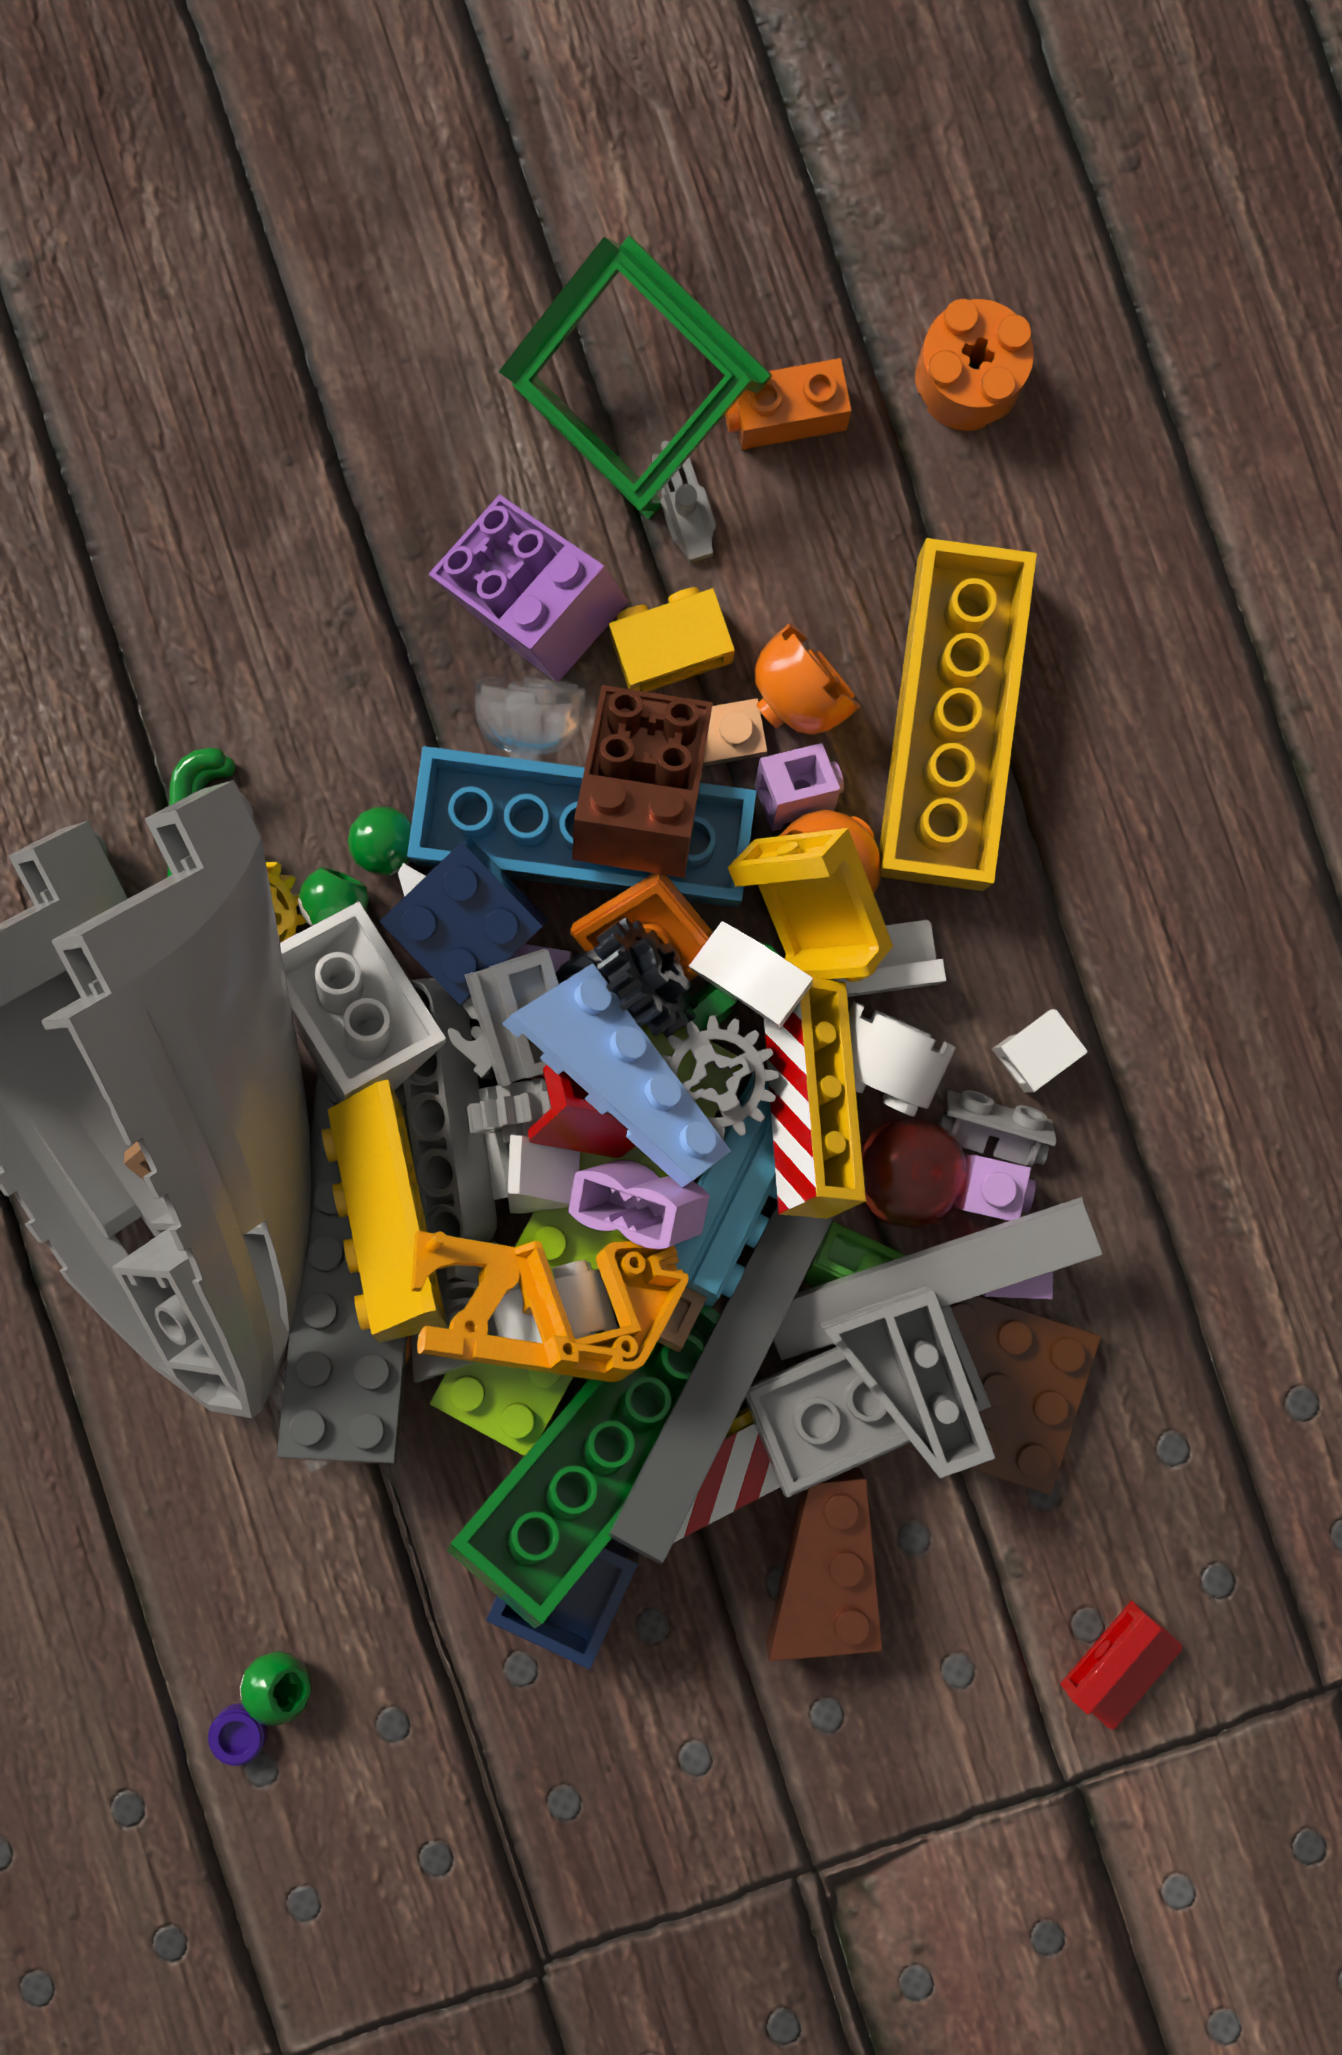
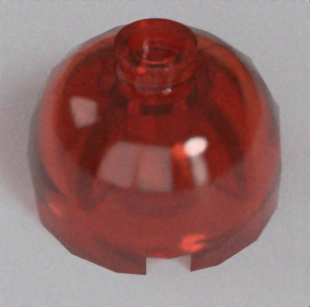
[861,1117,968,1228]

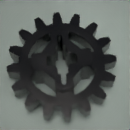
[594,918,698,1038]

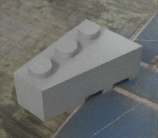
[819,1285,995,1478]

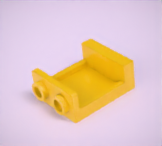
[727,828,893,982]

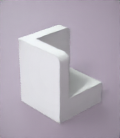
[992,1009,1088,1093]

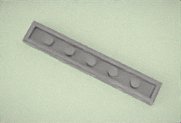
[773,1197,1103,1360]

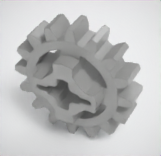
[661,1016,779,1139]
[467,1078,551,1145]

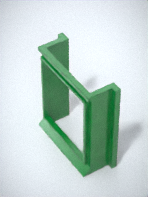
[498,236,773,519]

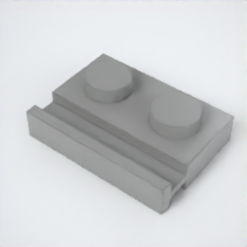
[464,949,559,1087]

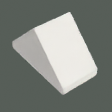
[508,1135,580,1214]

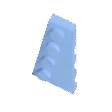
[502,963,731,1188]

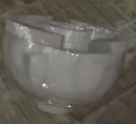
[474,676,585,762]

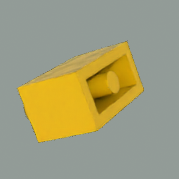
[609,587,735,692]

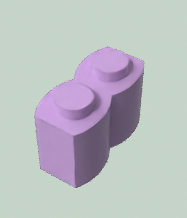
[568,1160,710,1249]

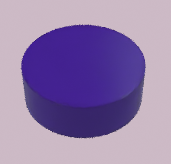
[208,1703,268,1766]

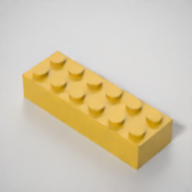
[879,538,1037,891]

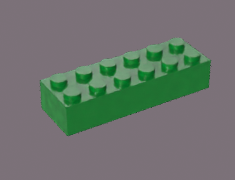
[446,1305,720,1629]

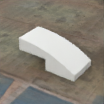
[689,921,814,1029]

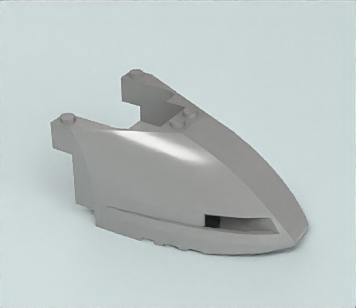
[0,780,311,1418]

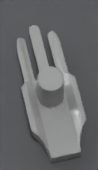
[652,441,716,563]

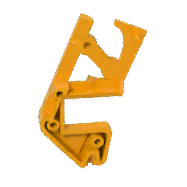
[411,1231,689,1382]

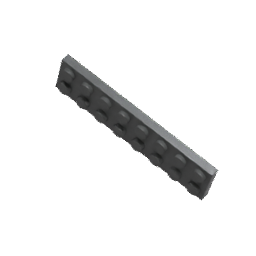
[277,1068,420,1465]

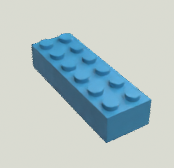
[407,746,756,908]

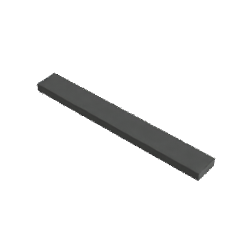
[608,1202,834,1564]

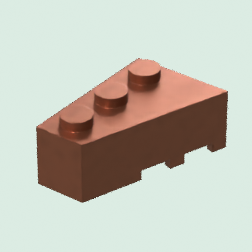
[766,1467,882,1662]

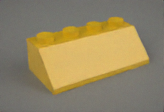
[322,1079,448,1343]

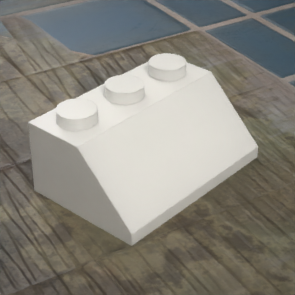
[280,902,446,1102]

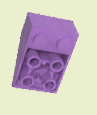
[428,494,629,683]

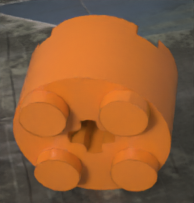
[915,298,1034,431]

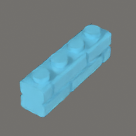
[674,1073,777,1307]

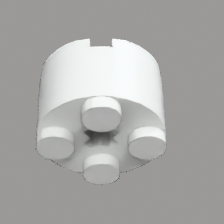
[849,1002,956,1117]
[493,1260,618,1368]

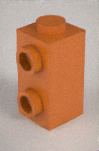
[725,358,851,450]

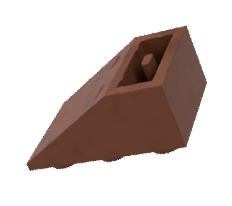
[572,685,713,878]

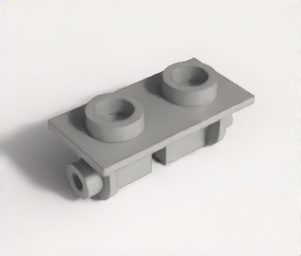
[936,1090,1056,1167]

